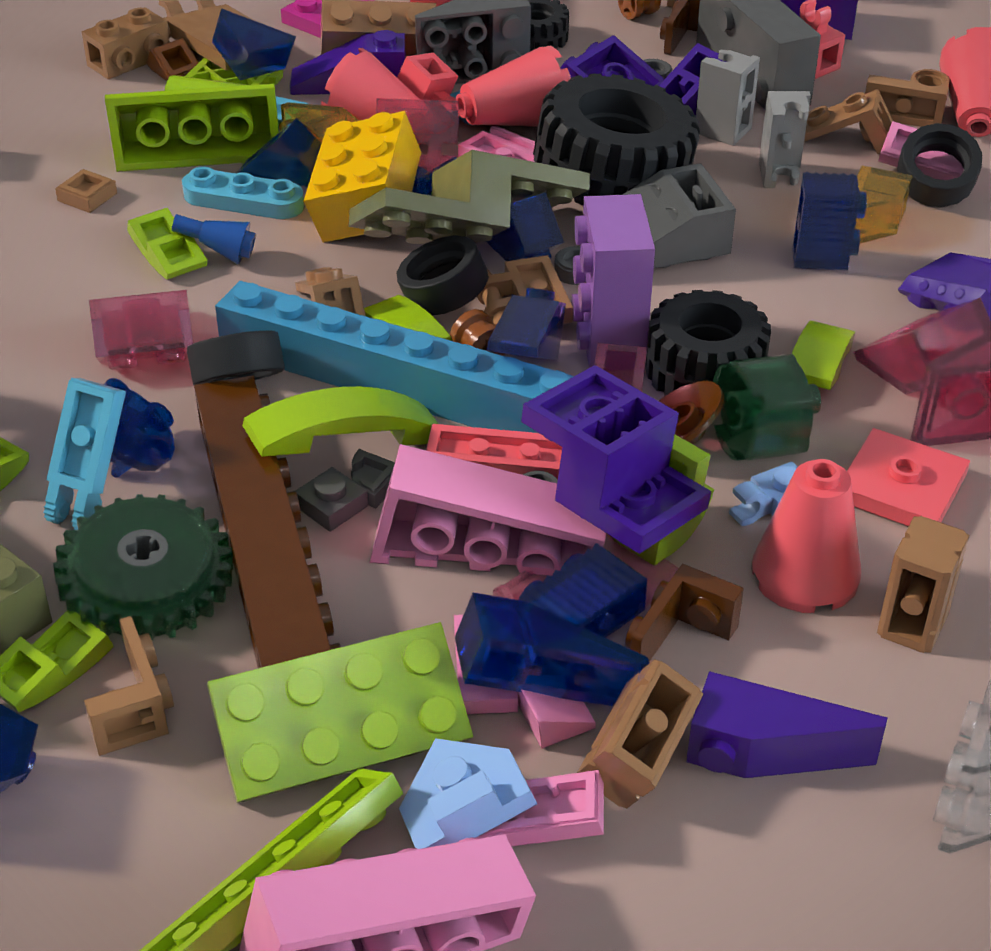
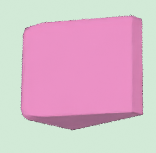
[516,679,596,749]

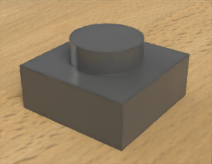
[295,467,368,532]

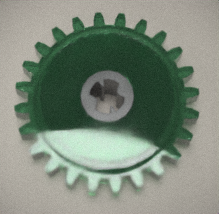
[53,494,233,642]

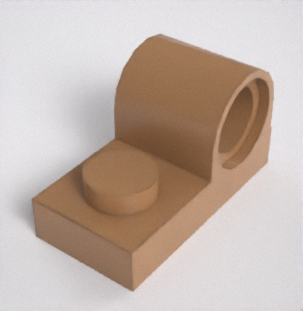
[865,69,949,127]

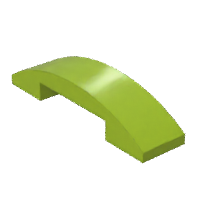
[242,386,438,457]

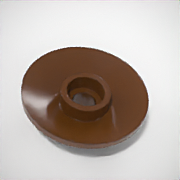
[659,381,725,444]

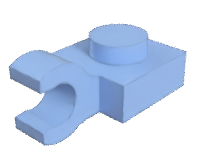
[729,461,798,526]

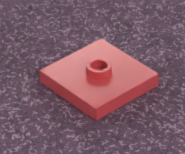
[847,428,970,526]

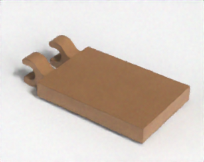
[158,0,289,70]

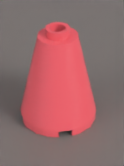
[939,27,991,137]
[456,46,571,127]
[321,48,436,145]
[751,459,861,613]

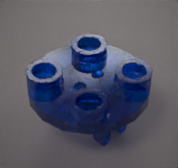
[103,378,175,477]

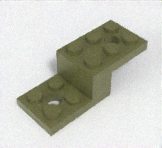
[349,150,590,244]

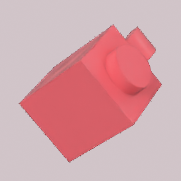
[800,0,846,79]
[397,52,459,129]

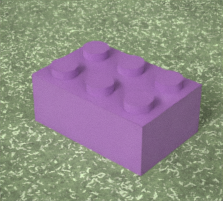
[571,194,655,368]

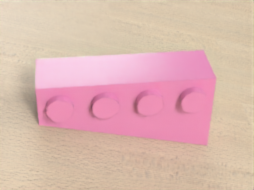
[369,444,606,578]
[239,834,536,951]

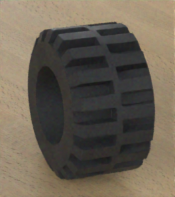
[646,290,771,409]

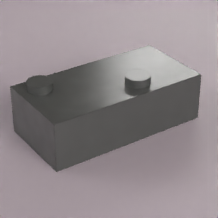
[696,0,821,110]

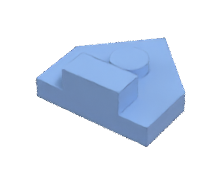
[399,738,537,849]

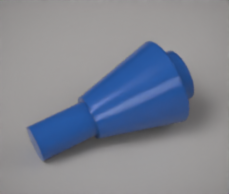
[172,214,256,265]

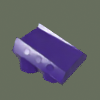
[898,252,991,331]

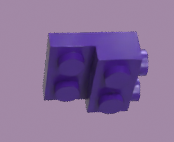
[560,35,665,86]

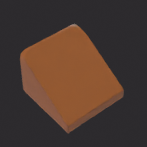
[147,38,199,81]

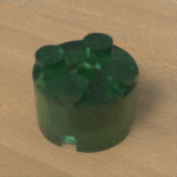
[713,354,821,461]

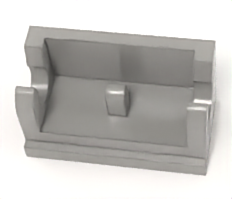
[696,50,760,146]
[759,91,811,188]

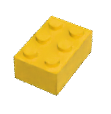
[303,111,421,242]

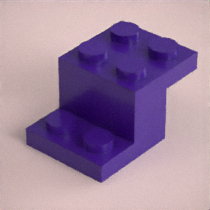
[521,365,712,554]

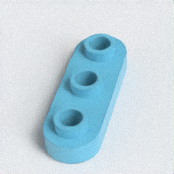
[182,166,304,219]

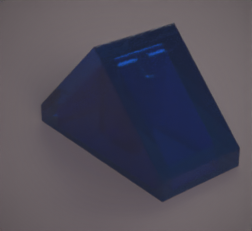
[212,9,296,81]

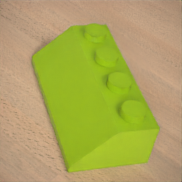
[105,84,281,172]

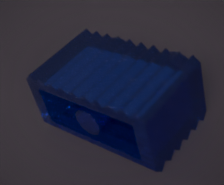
[792,172,867,270]
[519,543,648,667]

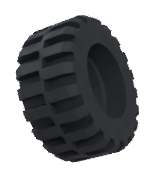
[533,74,700,206]

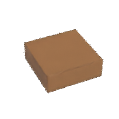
[55,169,117,213]

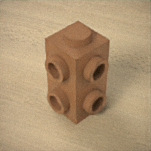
[81,7,171,80]

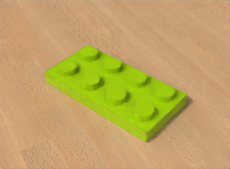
[207,622,473,803]

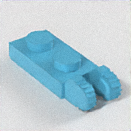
[43,378,126,533]

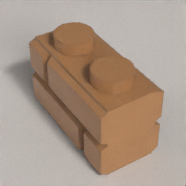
[877,516,970,653]
[577,659,703,809]

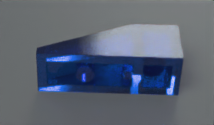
[487,288,566,360]
[454,592,650,706]

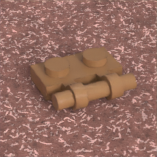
[477,255,573,335]

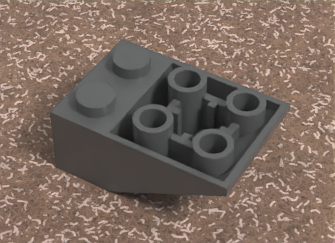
[415,0,531,84]
[623,163,736,268]

